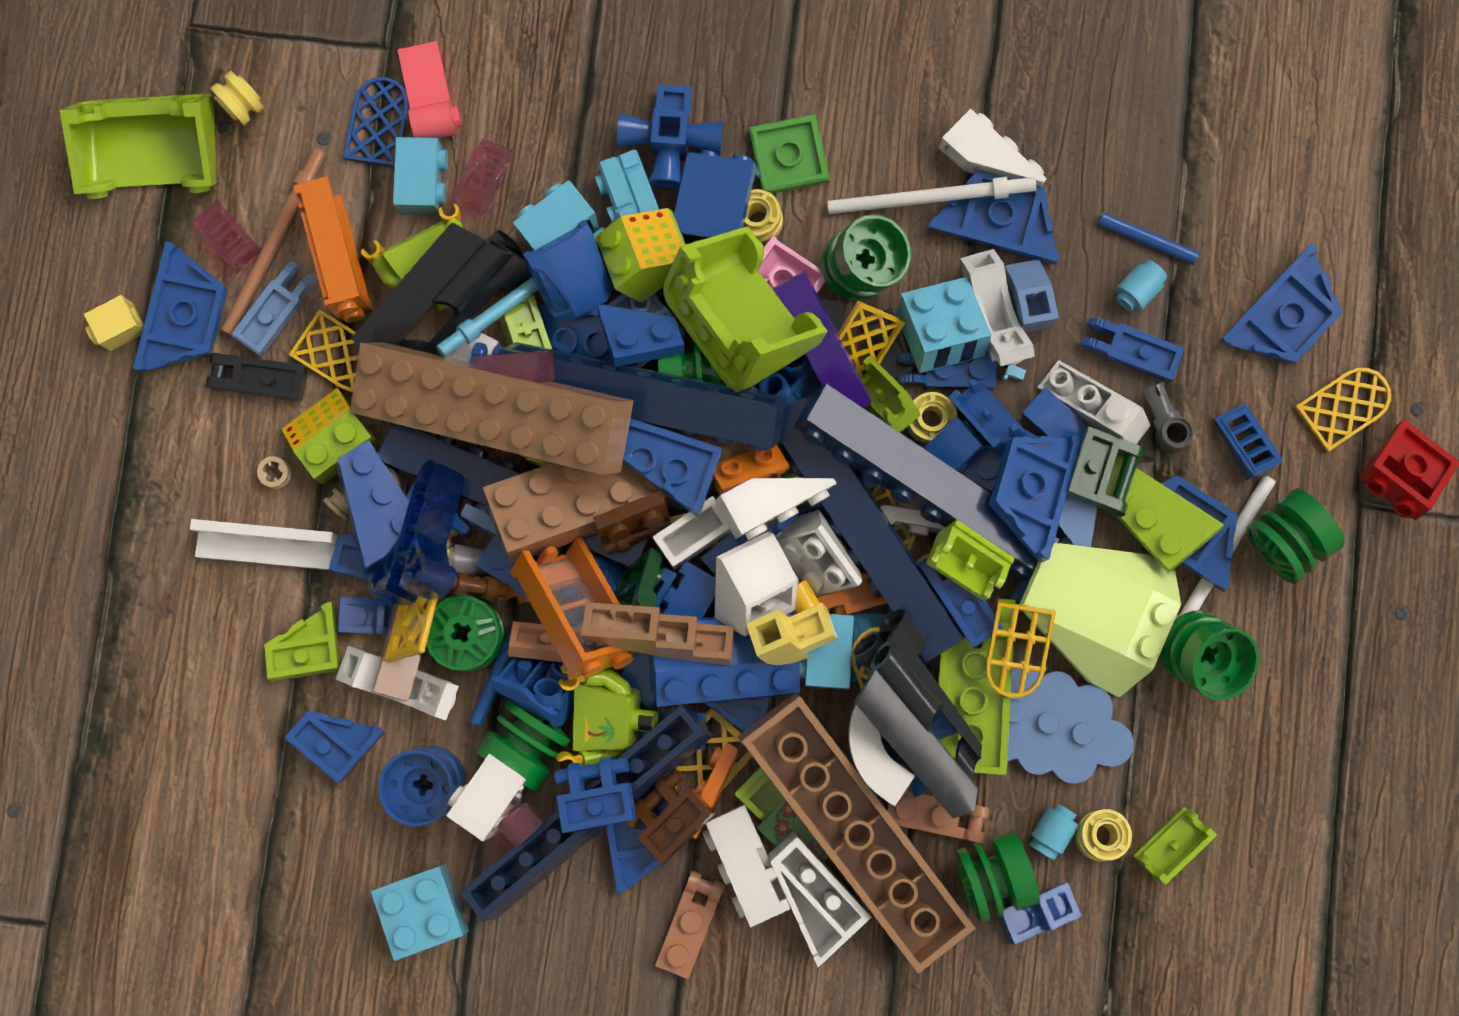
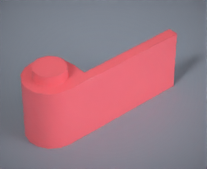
[397,41,462,139]

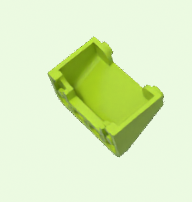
[59,94,216,199]
[663,226,828,392]

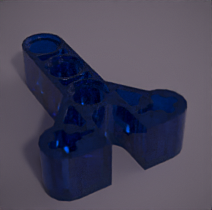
[368,459,464,606]

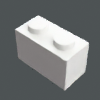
[653,496,731,570]

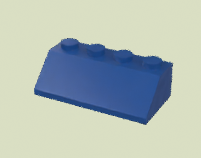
[649,612,800,707]

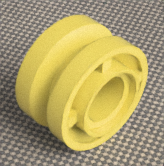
[210,70,265,125]
[744,189,783,244]
[907,392,957,445]
[1075,809,1132,862]

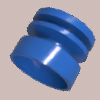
[378,745,467,827]

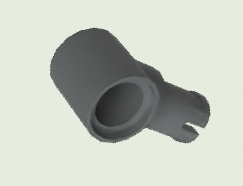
[1142,382,1194,453]

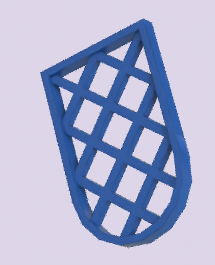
[343,77,409,167]

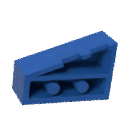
[336,440,427,573]

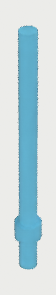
[436,227,605,358]

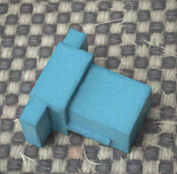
[1001,364,1026,381]

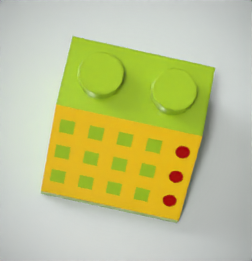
[595,208,686,303]
[282,387,379,484]

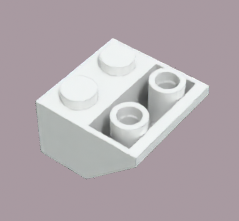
[777,510,862,596]
[715,531,798,636]

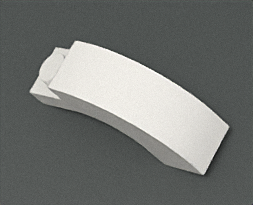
[960,249,1035,366]
[336,646,459,720]
[848,704,915,806]

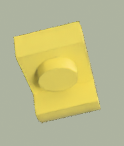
[746,603,838,665]

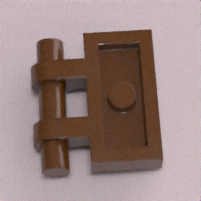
[593,490,671,555]
[418,570,510,601]
[626,768,716,864]

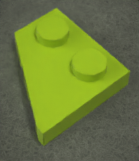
[264,602,340,682]

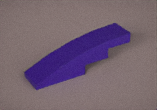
[773,271,872,408]

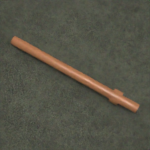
[220,147,326,335]

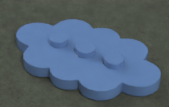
[1008,662,1134,784]

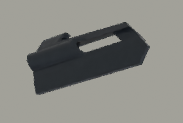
[352,222,532,355]
[852,609,982,818]

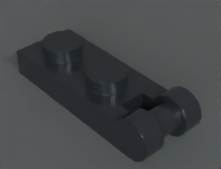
[205,353,307,401]

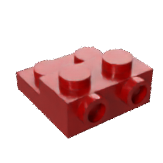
[1359,419,1459,521]

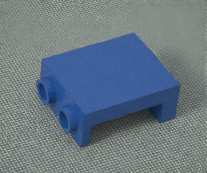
[674,150,760,244]

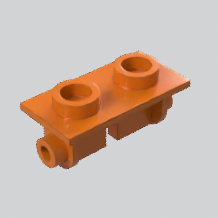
[714,444,789,496]

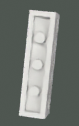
[190,519,339,570]

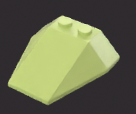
[1020,543,1181,697]

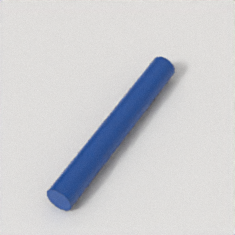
[1097,212,1199,265]
[469,624,513,727]

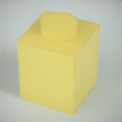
[84,295,144,351]

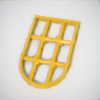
[985,601,1056,698]

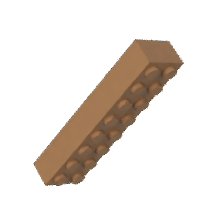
[350,343,634,475]
[483,426,751,565]
[737,693,976,974]

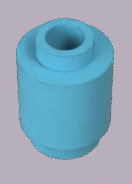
[1115,260,1167,311]
[1029,803,1079,860]

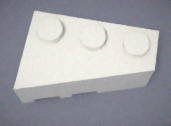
[446,754,526,841]
[702,804,791,928]
[768,830,872,967]

